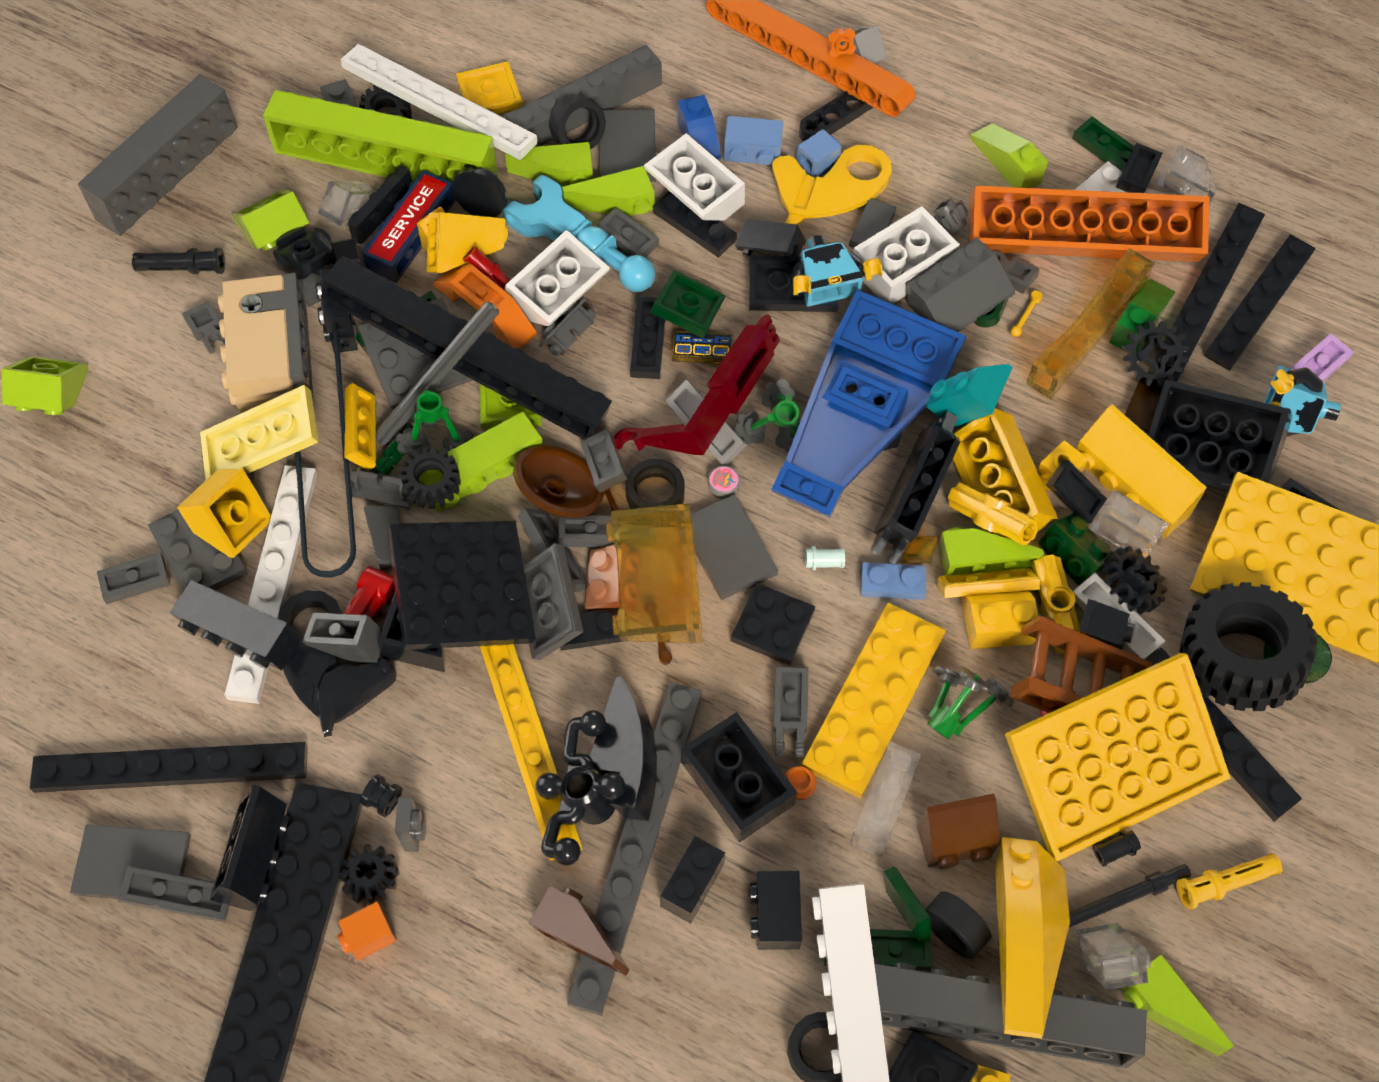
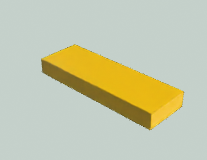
[344,383,376,471]
[937,568,1040,598]

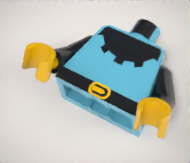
[790,235,883,307]
[1263,366,1341,436]

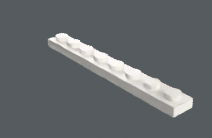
[341,44,537,160]
[224,465,317,704]

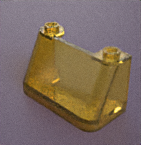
[606,503,703,644]

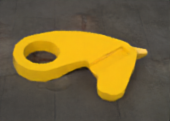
[772,145,892,225]

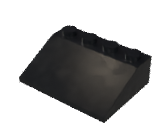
[1148,380,1293,491]

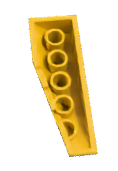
[995,837,1070,1039]

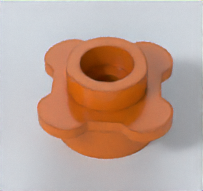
[828,28,856,58]

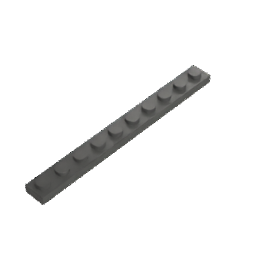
[567,682,702,1016]

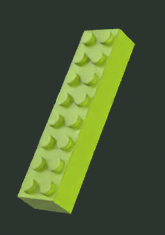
[263,90,498,182]

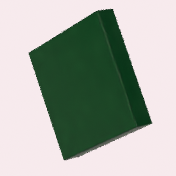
[650,270,726,339]

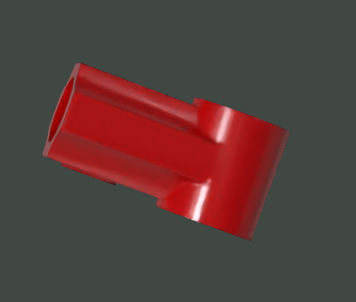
[343,566,395,621]

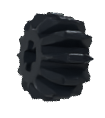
[338,844,400,905]

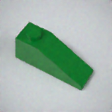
[1109,279,1175,352]

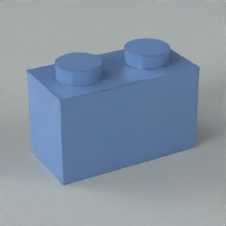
[724,116,783,165]

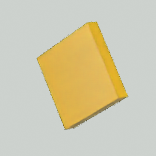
[456,61,523,114]

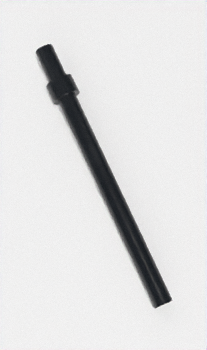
[998,864,1191,946]

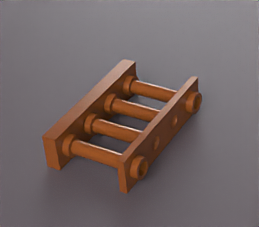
[1010,616,1152,713]

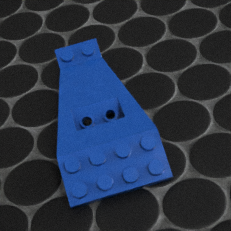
[771,289,966,518]

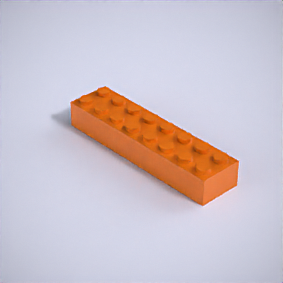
[968,186,1210,262]

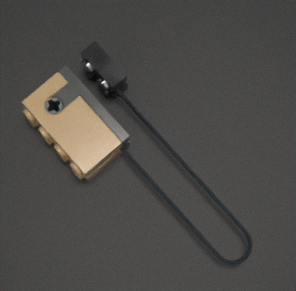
[218,268,358,578]

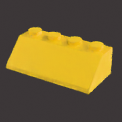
[1076,404,1207,539]
[953,408,1058,539]

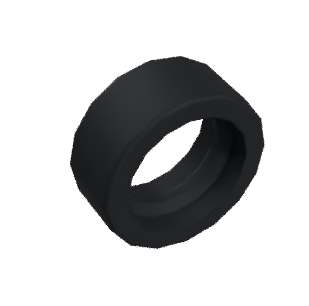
[549,95,606,149]
[626,459,685,521]
[925,891,992,959]
[787,1012,842,1082]

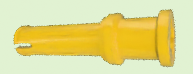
[1176,853,1283,910]

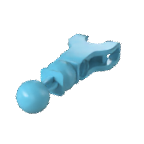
[502,175,656,292]

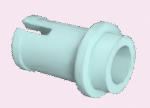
[804,546,845,571]

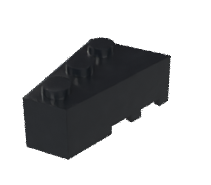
[378,591,445,672]

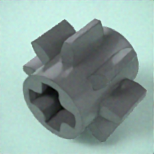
[933,198,969,235]

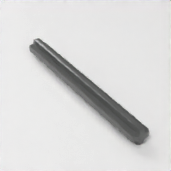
[376,301,499,445]

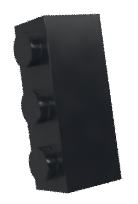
[210,785,289,911]

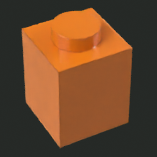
[337,902,397,961]

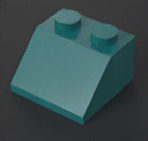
[926,364,1013,427]

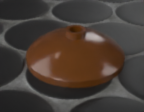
[513,445,604,518]

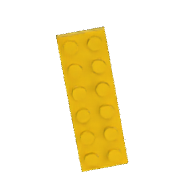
[801,603,946,799]

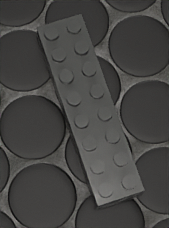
[874,958,1147,1068]

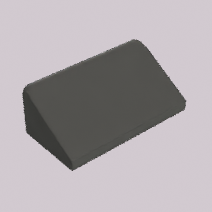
[363,506,401,570]

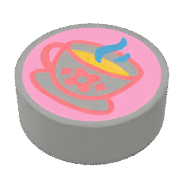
[708,466,740,498]

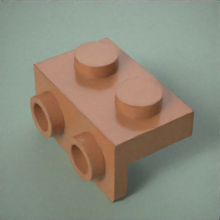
[585,543,640,614]

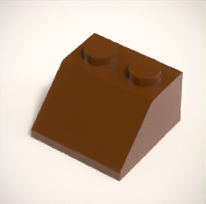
[917,794,1000,869]

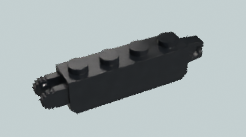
[871,411,961,564]

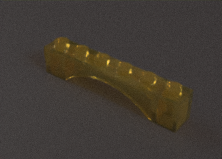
[1026,248,1155,400]

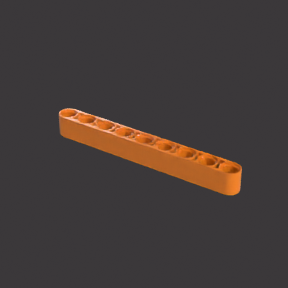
[706,0,916,117]

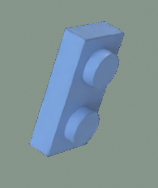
[861,562,926,600]

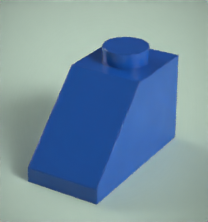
[678,94,721,159]

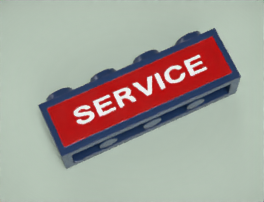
[362,170,456,283]

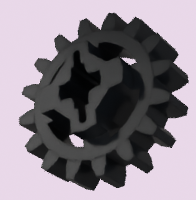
[1121,321,1190,386]
[1102,546,1167,614]

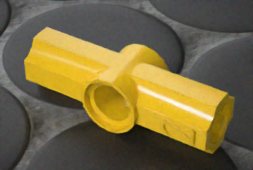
[948,482,1038,545]
[1032,555,1080,655]

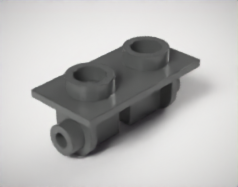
[539,298,596,356]
[350,468,411,509]

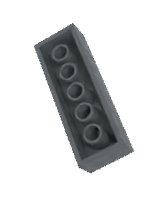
[78,74,238,236]

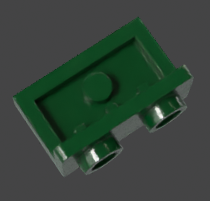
[1038,513,1113,586]

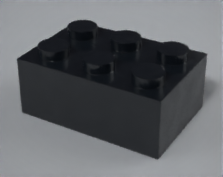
[681,712,797,843]

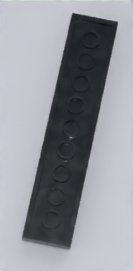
[204,782,362,1082]

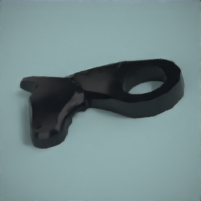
[278,590,397,737]

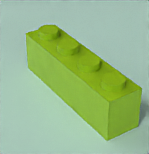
[419,411,543,513]

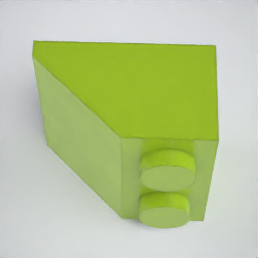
[231,190,309,251]
[1,356,88,415]

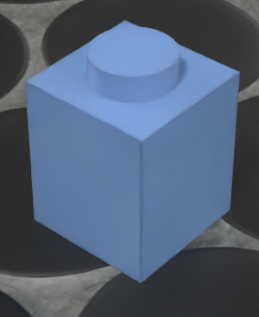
[796,129,842,178]

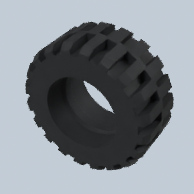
[1180,582,1318,712]

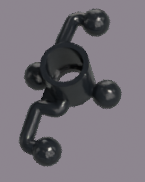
[535,710,626,866]

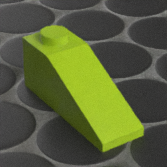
[970,123,1048,188]
[505,142,593,188]
[562,166,655,217]
[938,527,1044,575]
[1120,955,1234,1056]

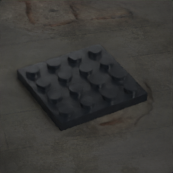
[387,521,536,650]

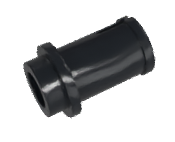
[1093,830,1141,867]

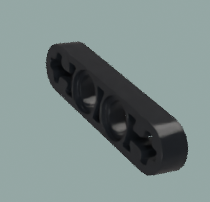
[799,91,874,142]

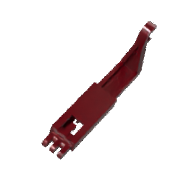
[613,315,780,455]

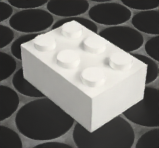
[853,206,960,304]

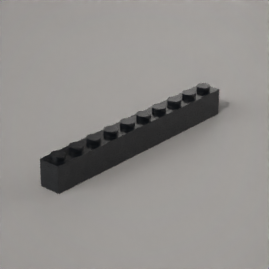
[321,256,612,440]

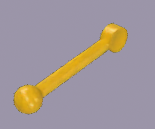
[1010,291,1043,337]

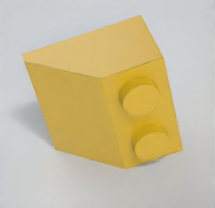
[177,468,271,558]
[961,590,1039,649]

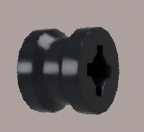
[360,774,403,817]

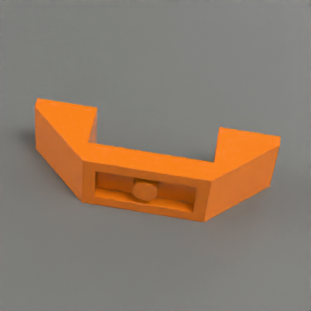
[433,264,537,349]

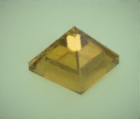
[899,536,938,564]

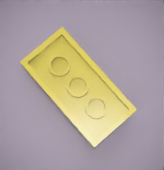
[200,385,319,481]

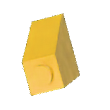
[426,212,508,273]

